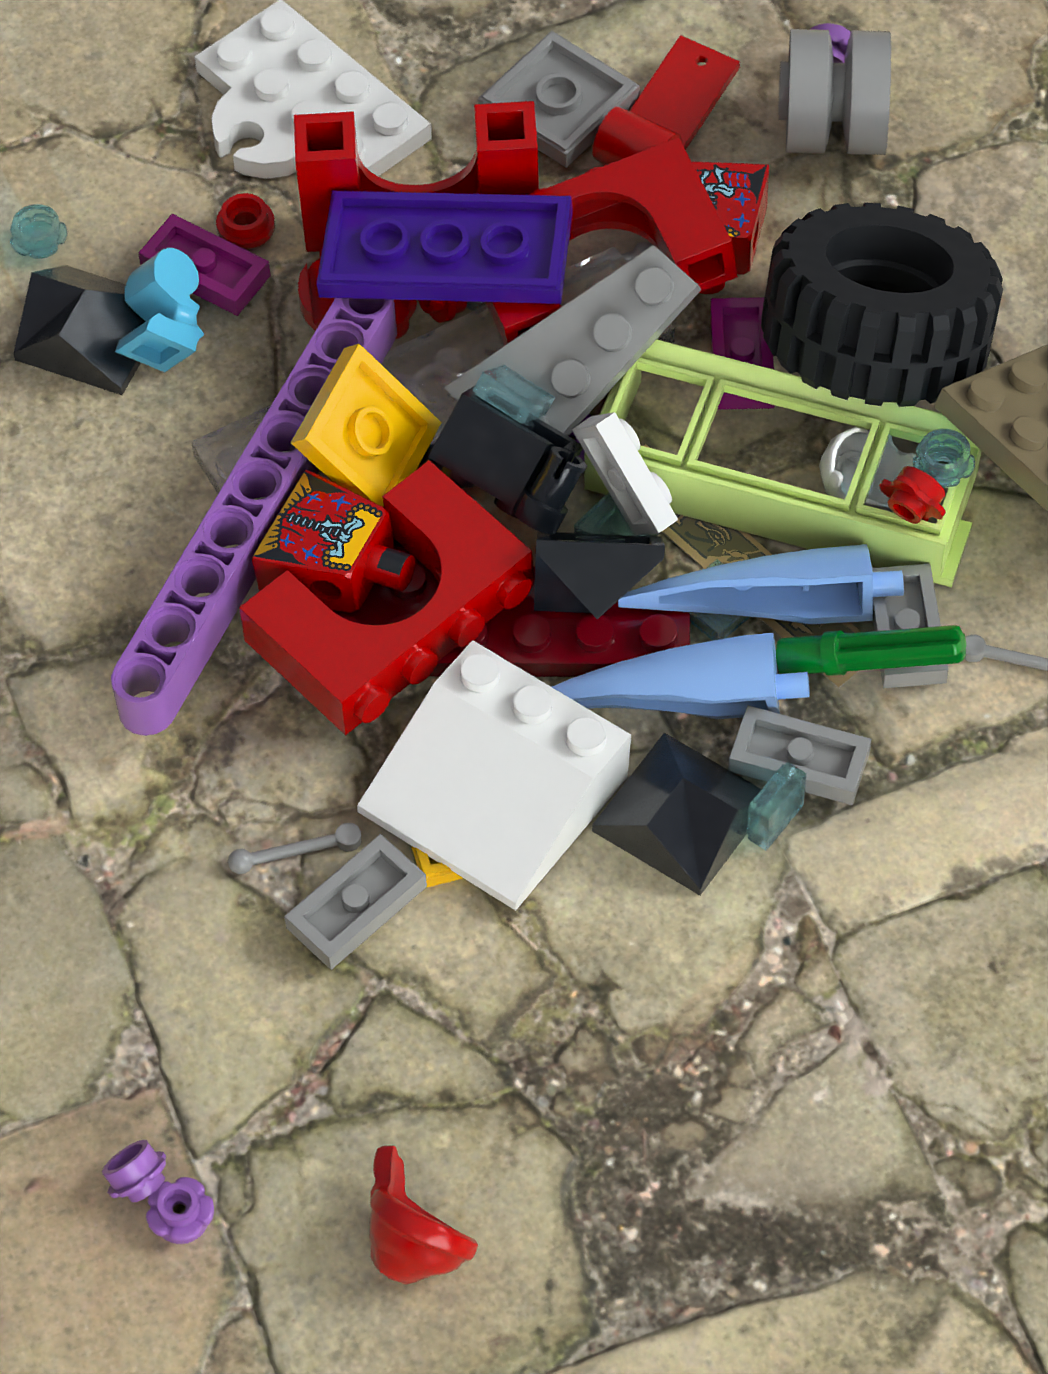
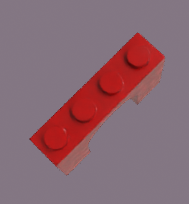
[294,101,539,252]
[485,137,738,345]
[239,460,533,736]

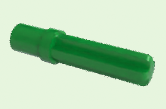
[776,625,967,676]

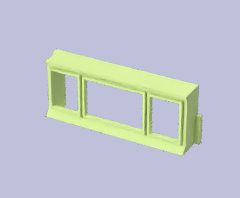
[584,339,981,588]

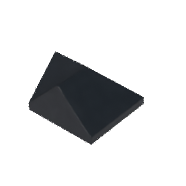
[13,265,146,395]
[534,531,665,619]
[592,733,772,896]

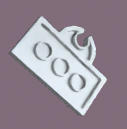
[195,0,432,179]

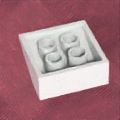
[357,640,631,911]

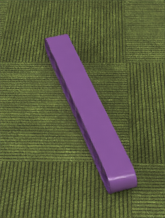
[111,298,397,736]

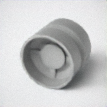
[779,29,891,155]

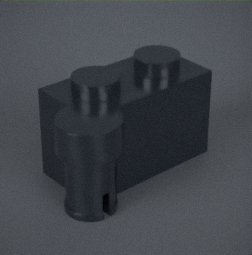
[428,383,587,535]

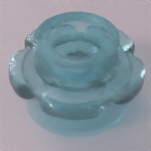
[10,204,68,259]
[913,429,975,488]

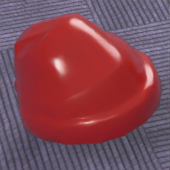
[369,1146,478,1285]

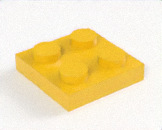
[290,344,442,507]

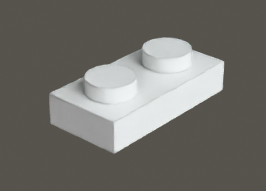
[572,412,678,535]

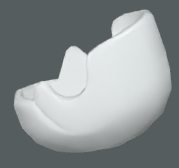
[819,427,919,512]

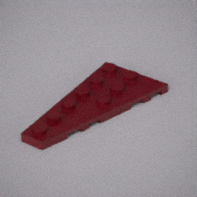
[332,538,690,677]

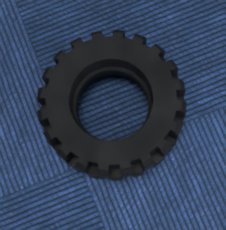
[761,203,1003,407]

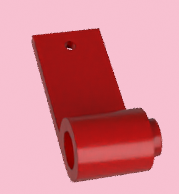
[592,35,740,165]

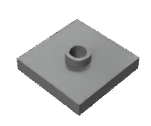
[478,31,640,168]

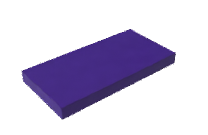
[317,191,573,304]

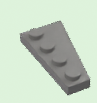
[443,245,702,436]

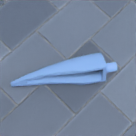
[618,544,904,624]
[552,633,810,719]

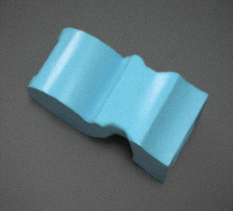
[115,248,204,372]

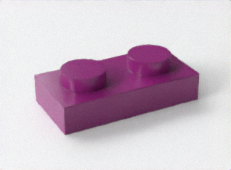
[138,213,271,316]
[710,297,775,410]

